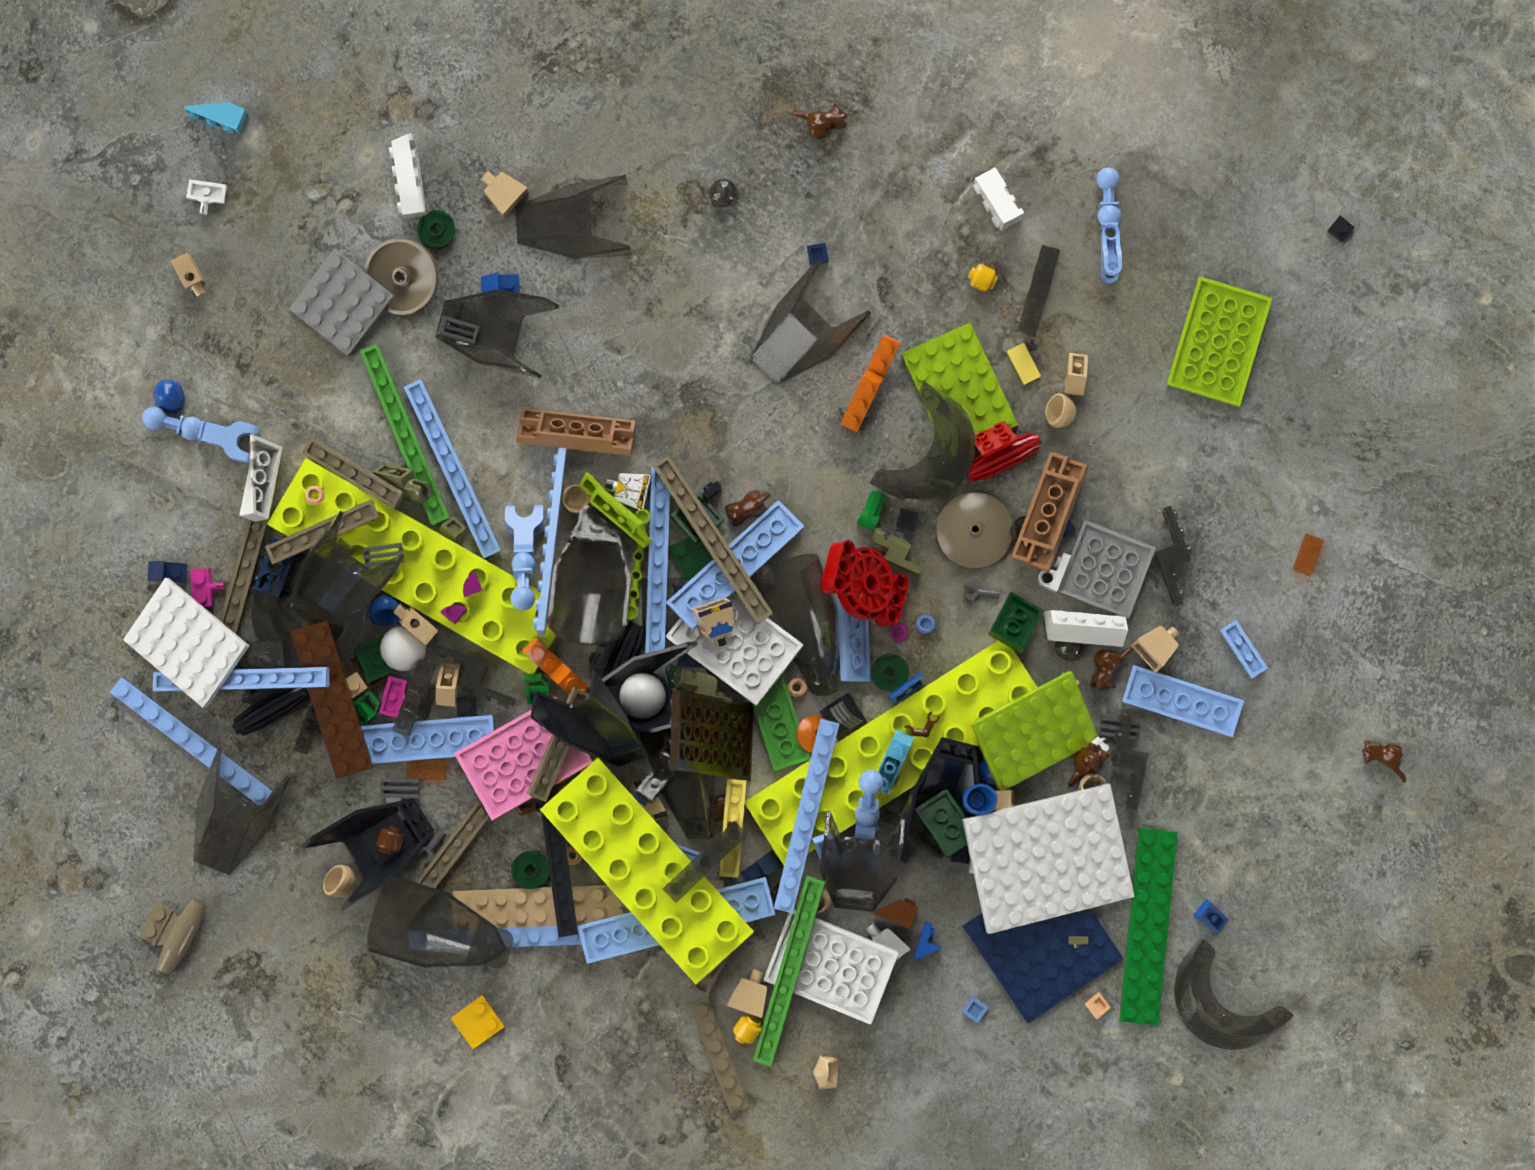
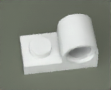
[1037,553,1071,593]

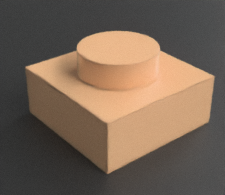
[1085,992,1111,1019]

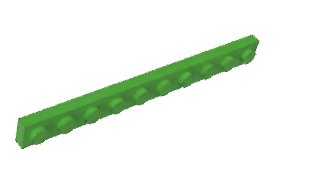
[360,344,450,526]
[753,875,826,1067]

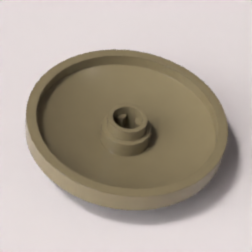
[364,238,438,315]
[936,492,1013,569]

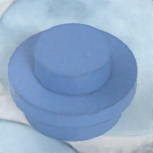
[916,615,935,634]

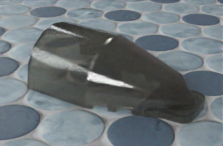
[547,506,631,645]
[753,553,840,696]
[366,875,514,968]

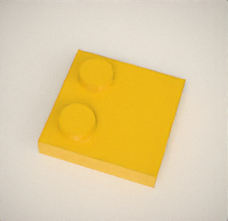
[451,995,505,1049]

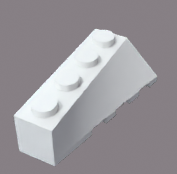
[389,133,427,219]
[239,434,283,522]
[1043,610,1128,647]

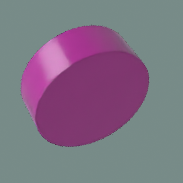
[889,623,908,642]

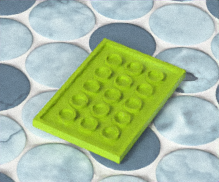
[1166,276,1272,407]
[901,323,1018,455]
[970,671,1098,791]

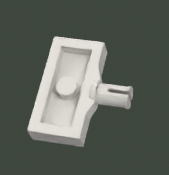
[186,179,228,215]

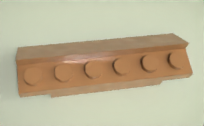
[516,408,636,455]
[1011,452,1088,572]

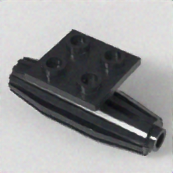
[588,621,646,678]
[232,688,310,736]

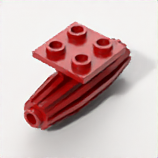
[963,421,1042,483]

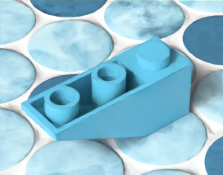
[184,102,248,134]
[877,730,914,795]

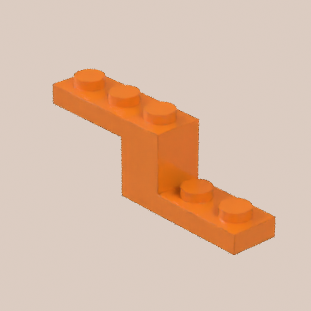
[841,334,901,432]
[522,637,589,694]

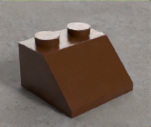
[873,898,919,929]

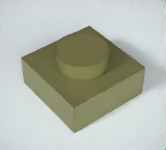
[439,516,467,542]
[1068,936,1088,948]

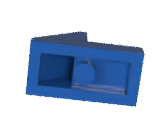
[481,272,520,296]
[1194,899,1229,935]
[913,921,942,960]

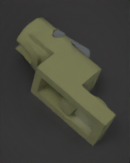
[372,463,432,503]
[870,527,922,576]
[674,667,732,700]

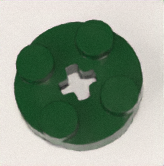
[417,210,456,249]
[871,653,909,692]
[511,851,550,889]

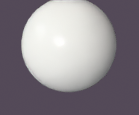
[380,626,426,671]
[619,673,666,719]

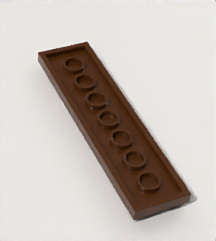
[290,620,374,779]

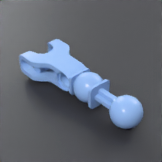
[1096,167,1122,284]
[142,407,260,463]
[505,505,545,611]
[842,770,884,871]

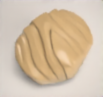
[813,1055,838,1090]

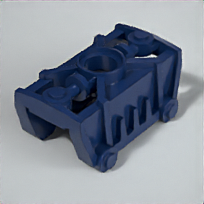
[252,536,304,599]

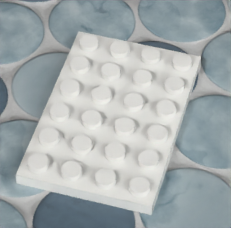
[123,578,249,708]
[665,593,804,707]
[763,909,899,1025]

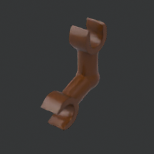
[904,712,940,738]
[515,799,541,815]

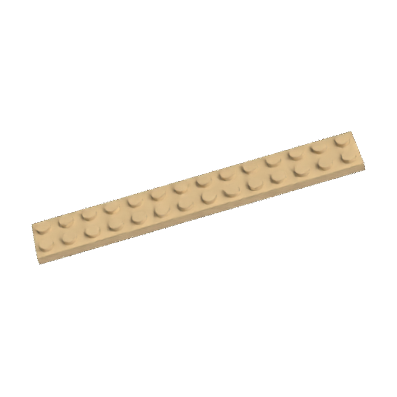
[453,880,724,929]

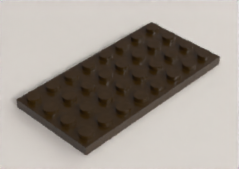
[668,690,754,781]

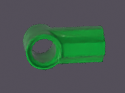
[857,490,887,531]

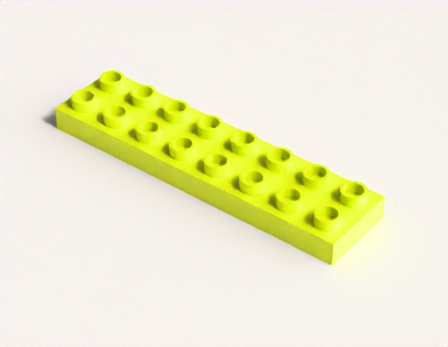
[267,458,572,674]
[745,641,1038,865]

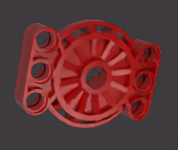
[821,540,909,627]

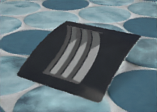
[820,693,867,741]

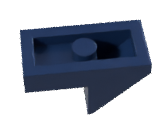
[147,561,187,583]
[741,850,783,881]

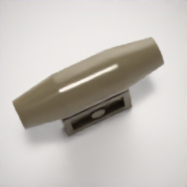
[139,898,206,975]

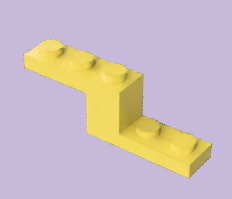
[719,779,747,878]

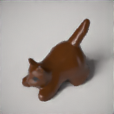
[792,104,847,139]
[725,490,770,527]
[1090,647,1134,691]
[1362,740,1406,783]
[1068,742,1110,786]

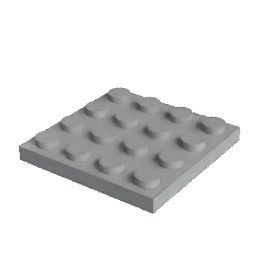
[289,249,395,356]
[1057,520,1156,619]

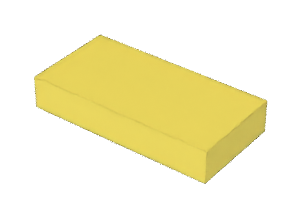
[1007,343,1041,385]

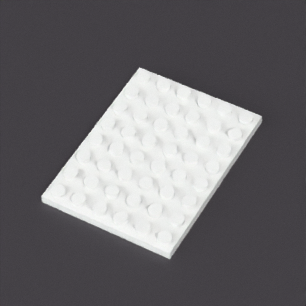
[962,783,1135,934]

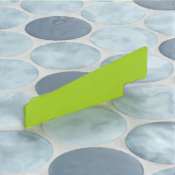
[578,472,652,548]

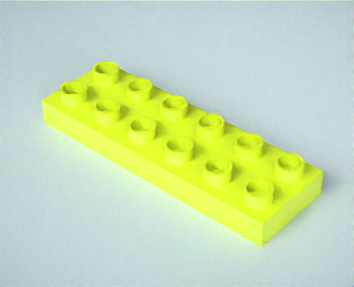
[540,758,754,985]

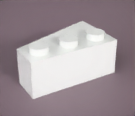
[973,168,1024,231]

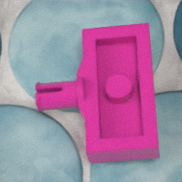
[190,568,226,608]
[379,676,417,718]

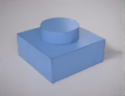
[961,996,989,1023]

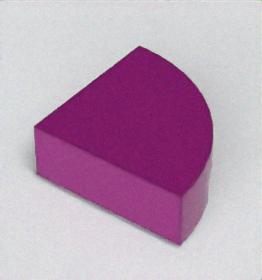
[463,572,483,598]
[440,605,467,624]

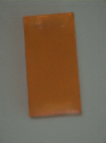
[1292,533,1324,576]
[406,760,447,781]

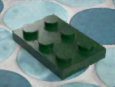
[988,592,1044,653]
[914,789,968,859]

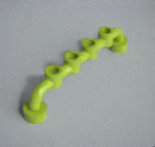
[623,509,651,620]

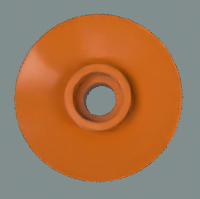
[797,715,826,753]

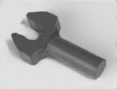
[963,581,1000,601]
[416,830,446,864]

